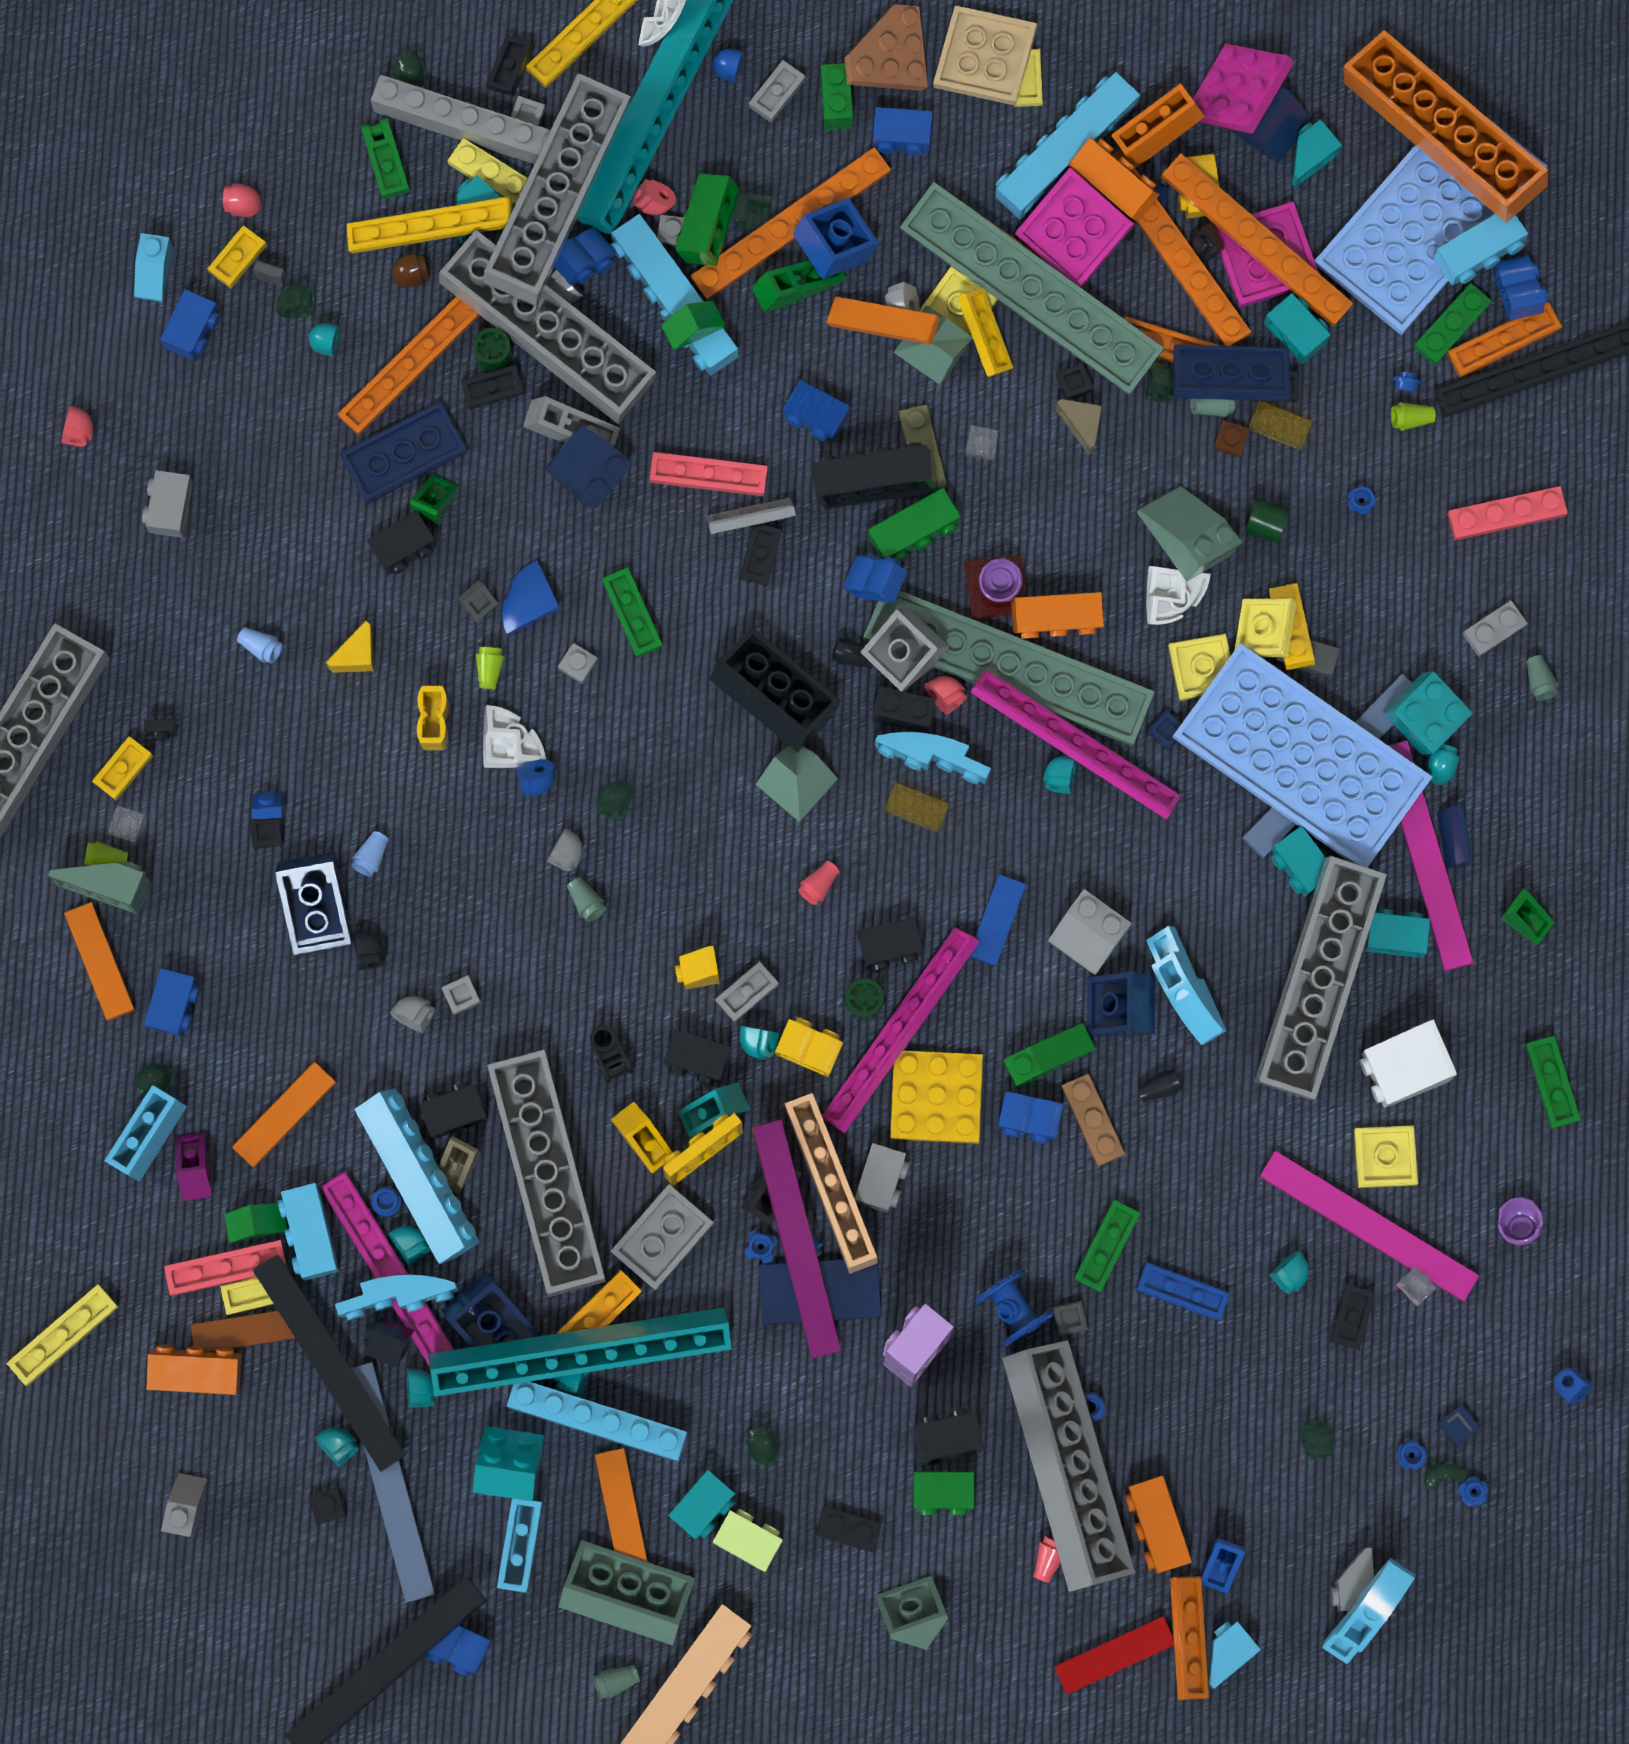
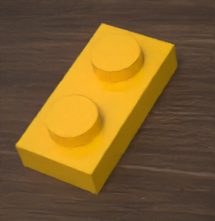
[207,225,267,289]
[92,736,153,801]

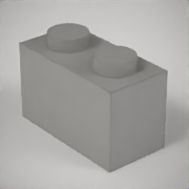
[142,470,193,538]
[855,1143,910,1213]

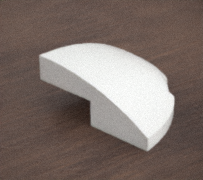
[638,0,686,47]
[1146,566,1211,625]
[483,705,546,768]

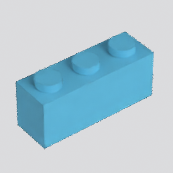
[1434,214,1528,286]
[105,1085,187,1182]
[278,1183,339,1281]
[497,1499,544,1593]

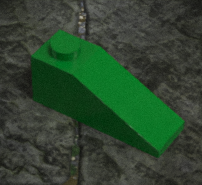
[752,260,847,312]
[1003,1023,1096,1089]

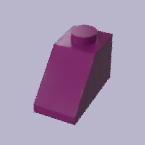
[175,1132,212,1201]

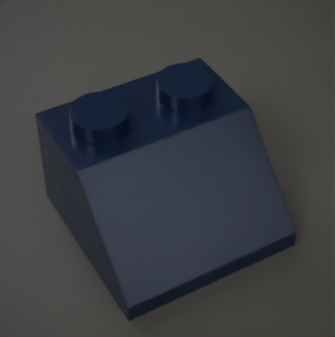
[1232,86,1312,164]
[545,425,633,508]
[1087,972,1155,1037]

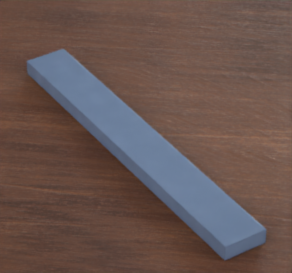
[1242,674,1412,859]
[351,1362,436,1603]

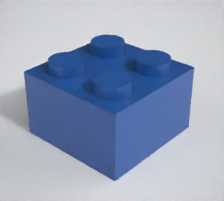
[793,198,879,279]

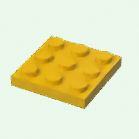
[890,1051,983,1144]
[663,1113,743,1187]

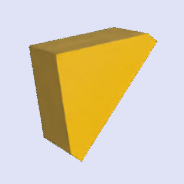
[326,621,374,673]

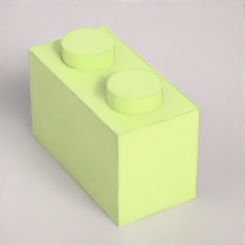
[713,1509,783,1572]

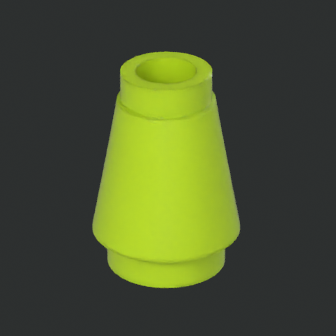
[1391,402,1436,431]
[476,647,505,689]
[84,841,128,866]

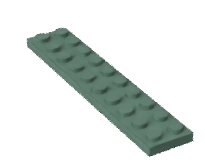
[900,182,1164,396]
[863,590,1155,747]

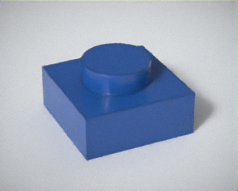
[252,792,284,820]

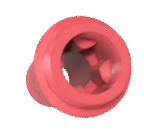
[798,861,840,905]
[1033,1535,1061,1583]

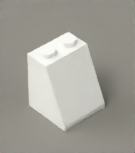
[1359,1019,1457,1108]

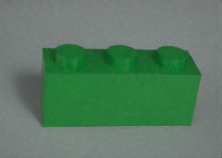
[675,173,740,266]
[868,488,961,562]

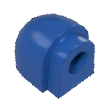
[712,48,744,83]
[516,759,555,797]
[1554,1368,1593,1406]

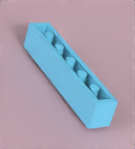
[995,72,1140,220]
[610,214,738,376]
[355,1088,480,1264]
[507,1382,688,1463]

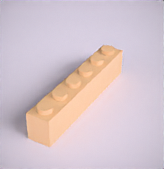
[785,1093,877,1274]
[621,1604,753,1744]

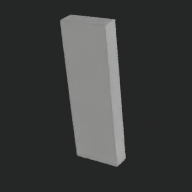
[707,498,796,534]

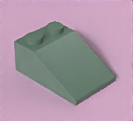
[1137,486,1242,581]
[48,861,151,915]

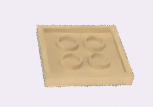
[933,6,1038,106]

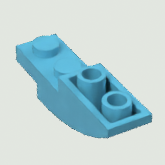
[875,732,991,785]
[1146,926,1227,1045]
[335,1275,458,1321]
[1322,1558,1416,1664]

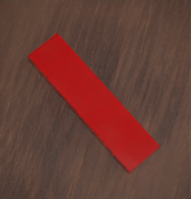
[1054,1616,1174,1695]

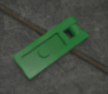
[360,118,410,200]

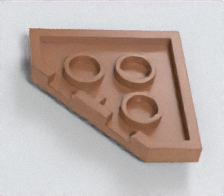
[844,4,928,91]

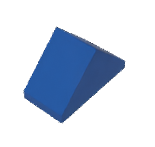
[1201,1538,1246,1594]

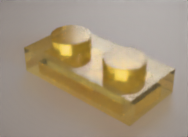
[1248,400,1313,450]
[884,783,949,833]

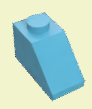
[134,233,174,302]
[1208,1621,1260,1689]

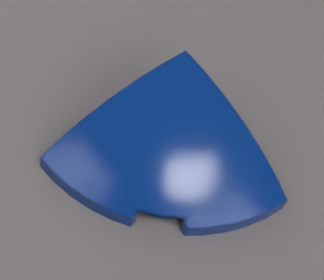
[502,560,560,636]

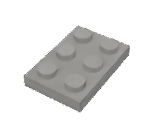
[611,1184,714,1291]

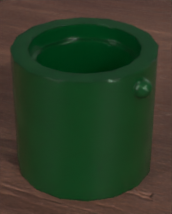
[473,328,513,373]
[1245,496,1290,544]
[843,978,886,1021]

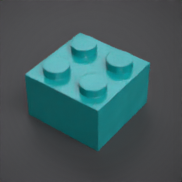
[1383,671,1473,755]
[473,1426,544,1501]

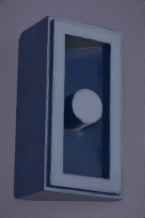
[1437,804,1472,868]

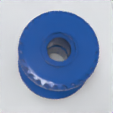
[975,1269,1053,1347]

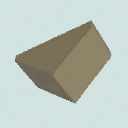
[1055,399,1102,456]
[439,1136,481,1195]

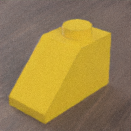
[675,946,720,990]
[610,1102,673,1174]

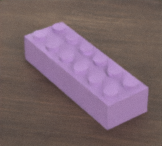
[883,1304,954,1387]

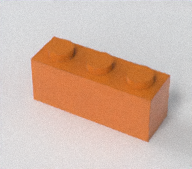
[1112,83,1205,168]
[1068,138,1160,221]
[1011,592,1104,639]
[146,1345,242,1395]
[1124,1476,1192,1574]

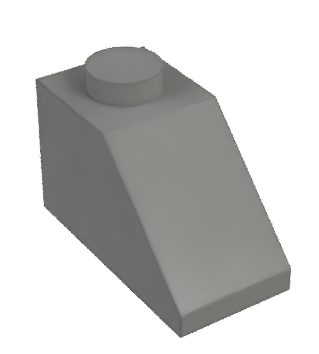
[161,1473,208,1538]
[1331,1548,1374,1612]

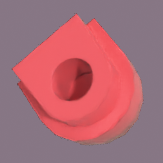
[633,179,676,215]
[223,183,262,217]
[61,405,93,447]
[925,676,967,716]

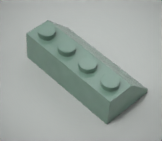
[559,1540,695,1645]

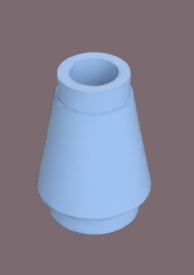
[237,627,282,663]
[351,831,389,877]

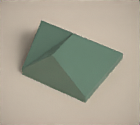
[894,305,973,385]
[756,746,838,823]
[875,1575,948,1650]

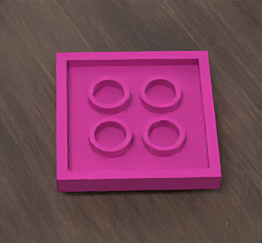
[1193,43,1294,134]
[1015,168,1135,288]
[1215,202,1319,308]

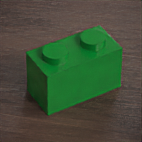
[820,63,853,131]
[913,1472,974,1516]

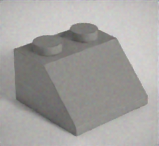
[861,608,949,692]
[1048,889,1132,975]

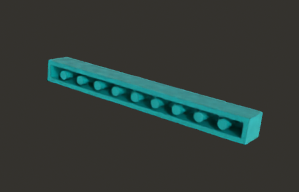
[577,0,733,235]
[428,1307,732,1397]

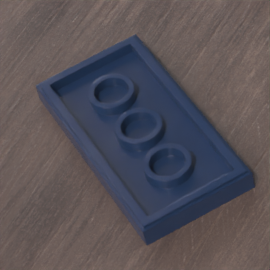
[1173,345,1290,401]
[339,401,468,505]
[758,1259,881,1326]

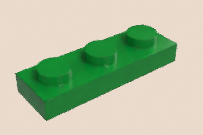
[1413,283,1492,366]
[601,567,663,659]
[1525,1036,1581,1129]
[1074,1200,1140,1293]

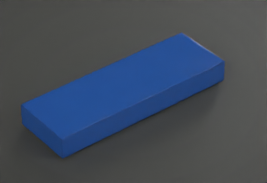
[969,874,1026,967]
[1136,1262,1230,1322]

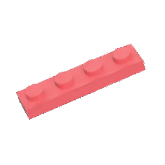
[649,452,768,497]
[1447,486,1568,541]
[164,1240,288,1296]

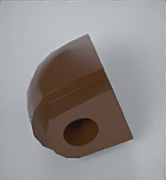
[392,253,430,288]

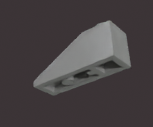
[523,396,620,446]

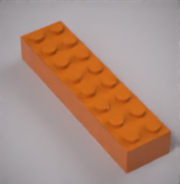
[1343,30,1548,223]

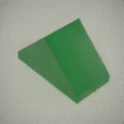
[661,300,726,351]
[410,474,458,526]
[1500,889,1555,945]
[224,1203,288,1244]

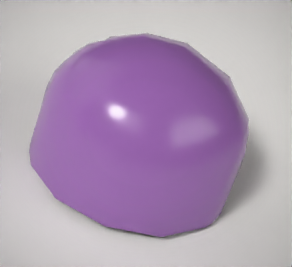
[979,558,1023,603]
[1498,1197,1543,1246]

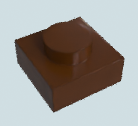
[1213,420,1250,458]

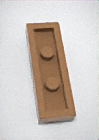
[1061,1074,1125,1167]

